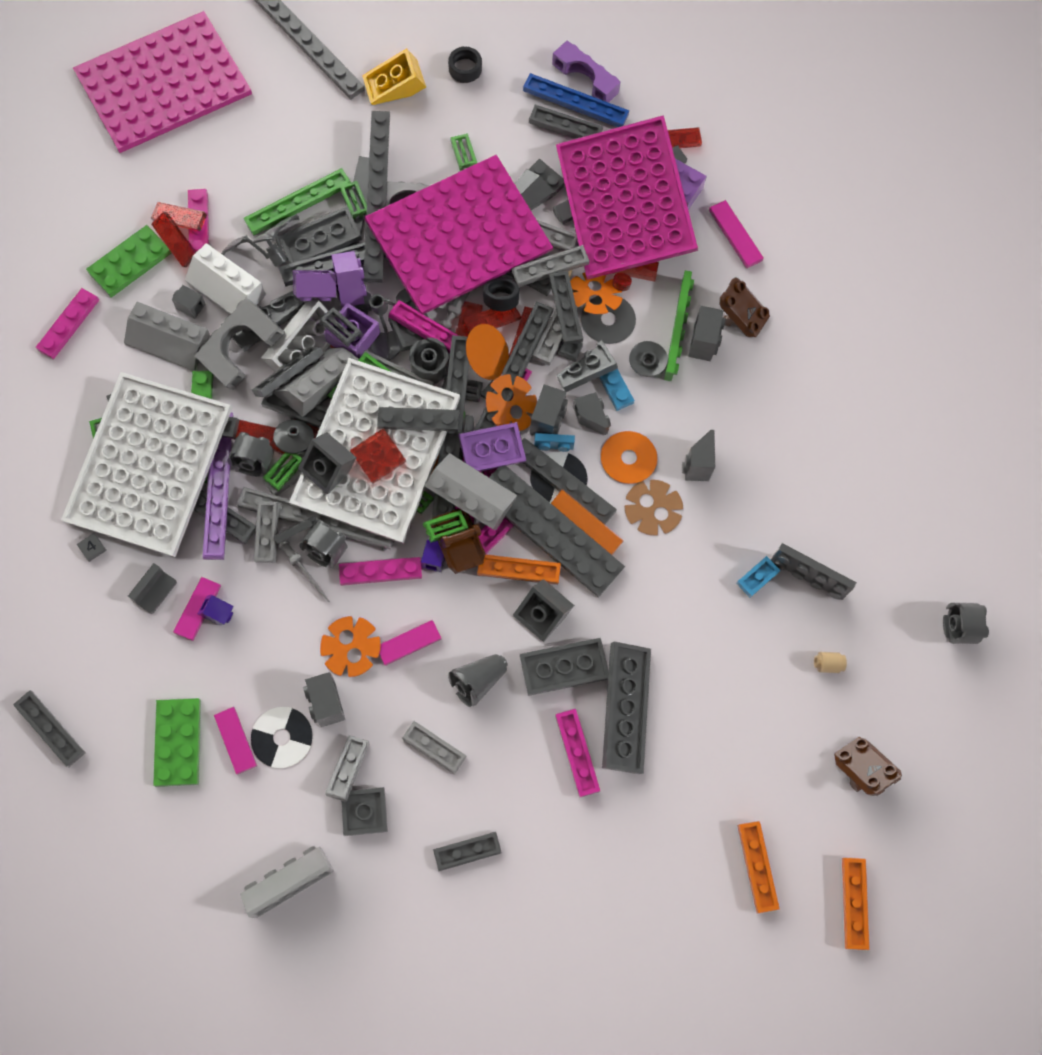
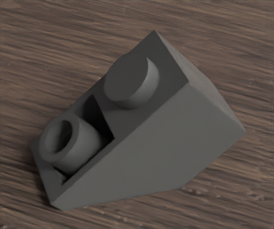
[573,392,611,435]

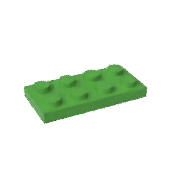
[86,225,172,298]
[153,698,201,787]

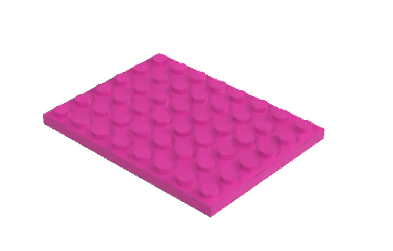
[73,11,252,153]
[556,115,698,280]
[365,154,553,314]

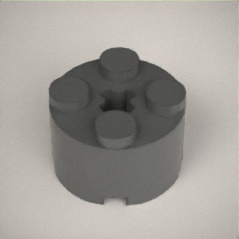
[409,338,449,384]
[227,432,274,477]
[299,520,348,568]
[943,603,989,644]

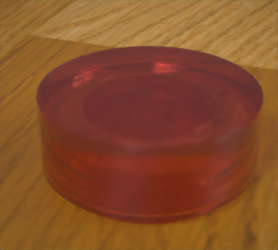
[612,273,632,291]

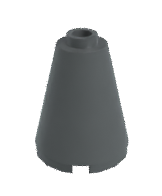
[448,654,508,707]

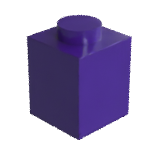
[421,540,445,572]
[198,595,234,625]

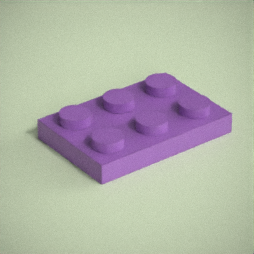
[458,422,526,472]

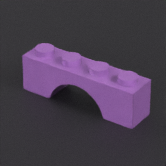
[552,40,621,103]

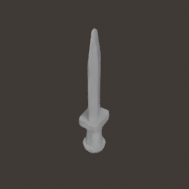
[441,291,471,330]
[279,540,330,602]

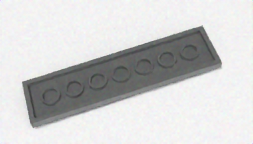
[489,466,625,598]

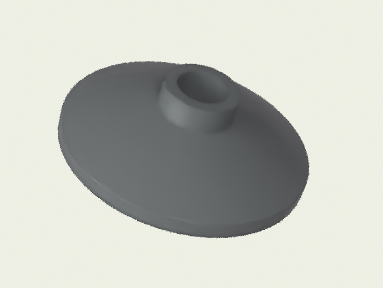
[629,341,668,377]
[273,420,314,454]

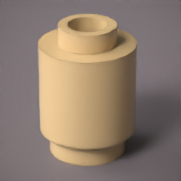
[814,652,847,673]

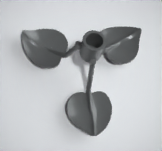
[221,214,299,267]
[342,289,418,361]

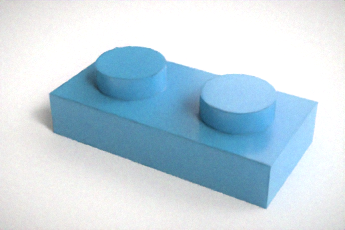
[599,369,635,411]
[534,433,575,452]
[736,556,781,598]

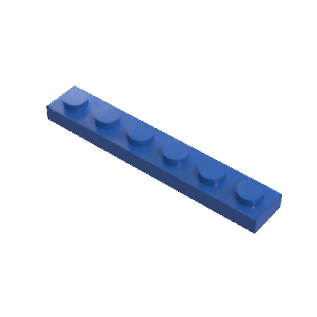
[523,73,630,127]

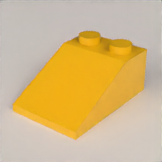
[362,48,426,105]

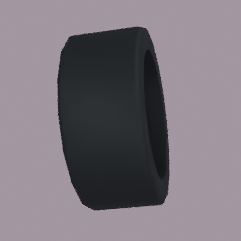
[448,46,482,83]
[483,277,520,311]

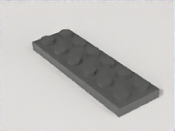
[602,641,651,774]

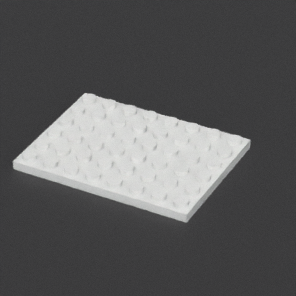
[289,358,461,544]
[61,372,233,557]

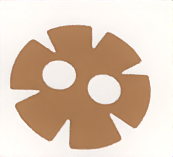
[624,480,683,535]

